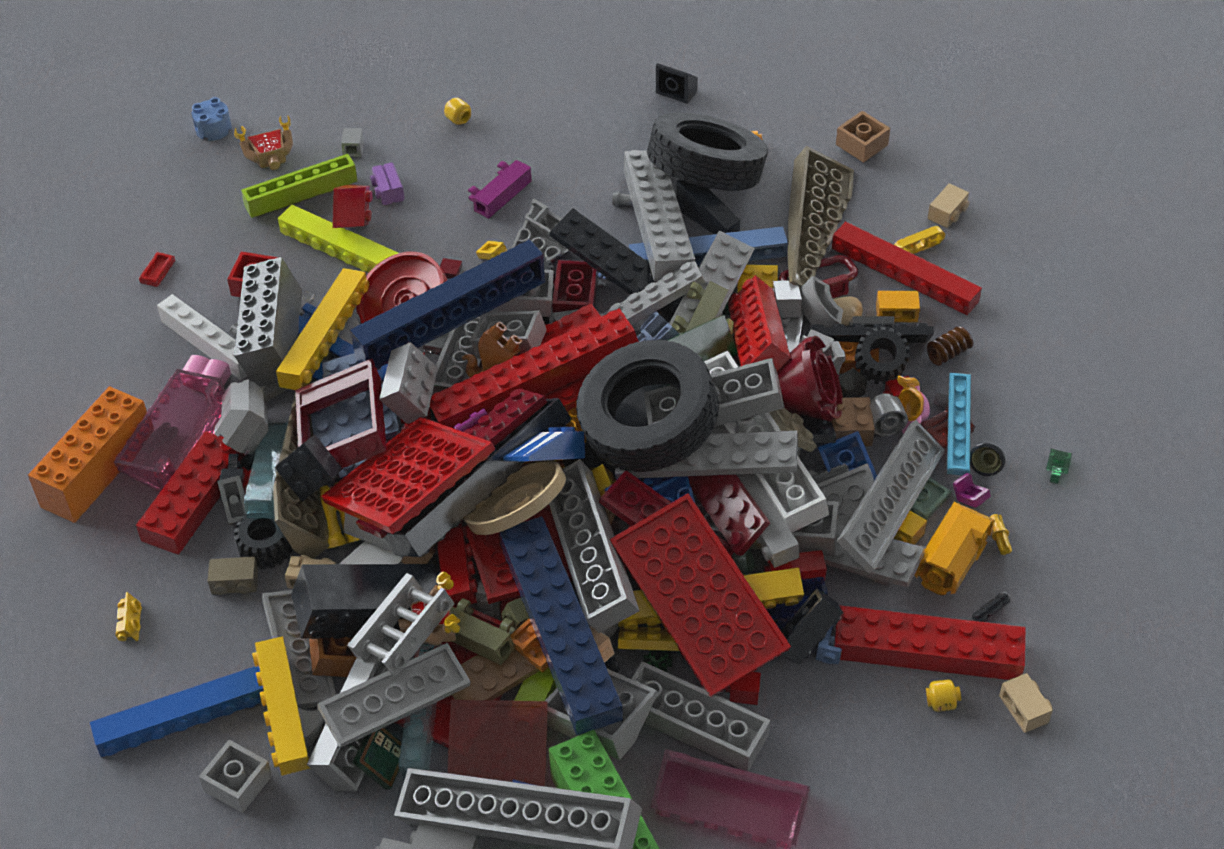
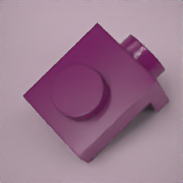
[953,473,991,508]

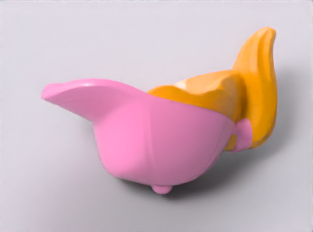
[897,376,930,433]

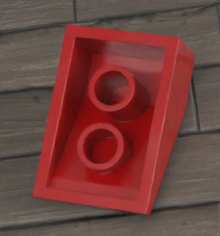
[332,185,372,228]

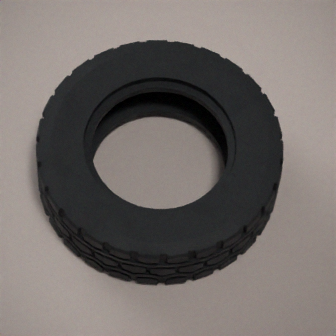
[647,112,768,191]
[576,340,719,472]

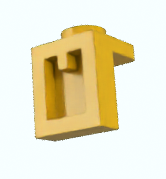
[476,241,507,260]

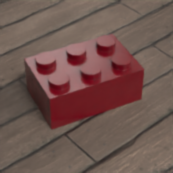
[552,260,598,313]

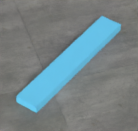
[947,373,971,475]

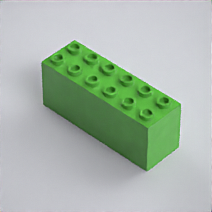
[549,729,659,849]

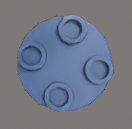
[191,97,232,141]

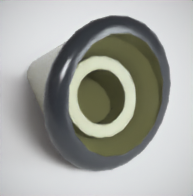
[970,442,1005,476]

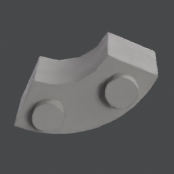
[799,276,843,327]

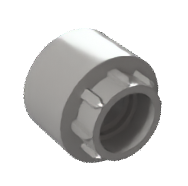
[869,394,908,436]

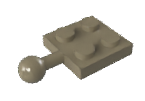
[769,408,817,452]

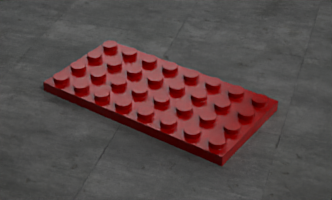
[609,493,791,697]

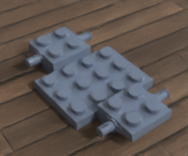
[311,353,401,480]

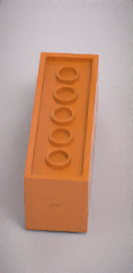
[28,386,153,523]

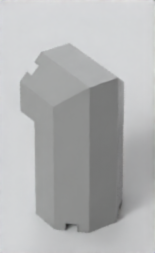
[214,379,268,454]

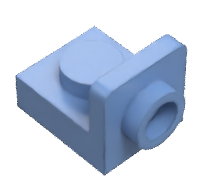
[816,627,842,664]

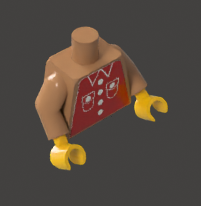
[234,115,293,170]
[398,572,460,646]

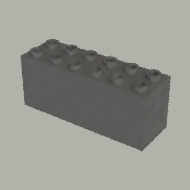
[234,257,302,387]

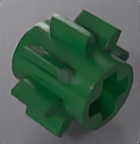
[643,650,673,672]

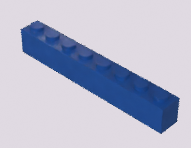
[89,666,264,757]

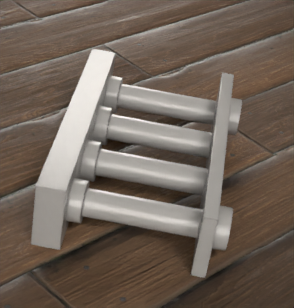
[347,573,455,677]

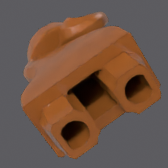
[462,321,522,377]

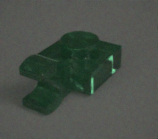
[1046,448,1072,484]

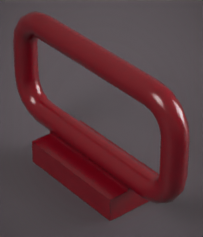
[779,255,858,298]

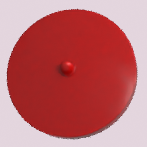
[356,251,447,324]

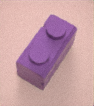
[370,163,404,205]

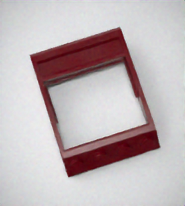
[295,358,387,468]

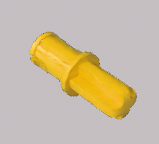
[990,514,1012,555]

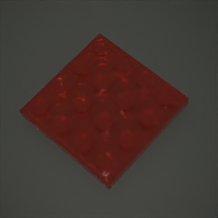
[447,700,548,787]

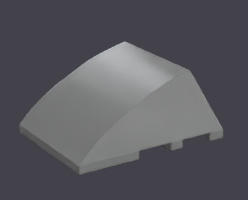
[512,198,569,264]

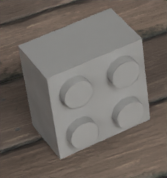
[199,740,272,813]

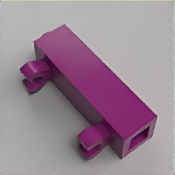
[468,160,532,219]

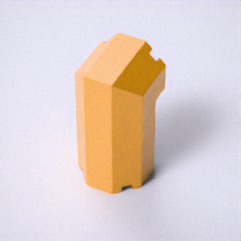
[914,502,995,595]

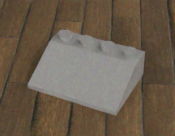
[540,669,658,760]

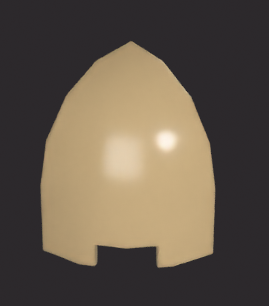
[833,297,863,326]

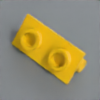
[115,592,142,641]

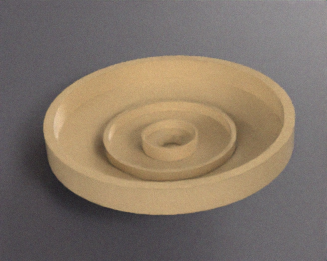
[464,460,566,535]

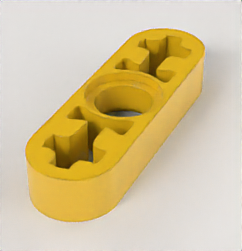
[894,226,945,254]

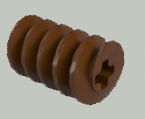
[927,326,974,366]

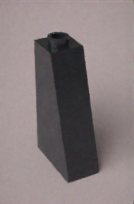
[677,180,740,234]

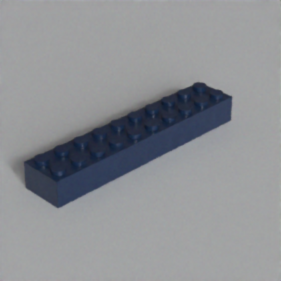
[350,239,545,369]
[499,516,623,736]

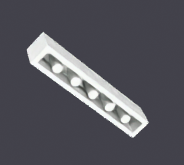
[157,294,247,380]

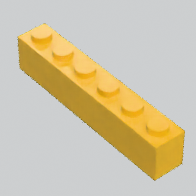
[252,636,311,776]

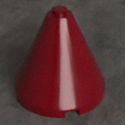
[777,336,843,421]

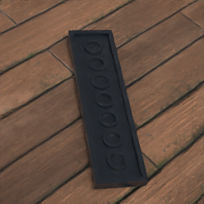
[549,208,684,323]

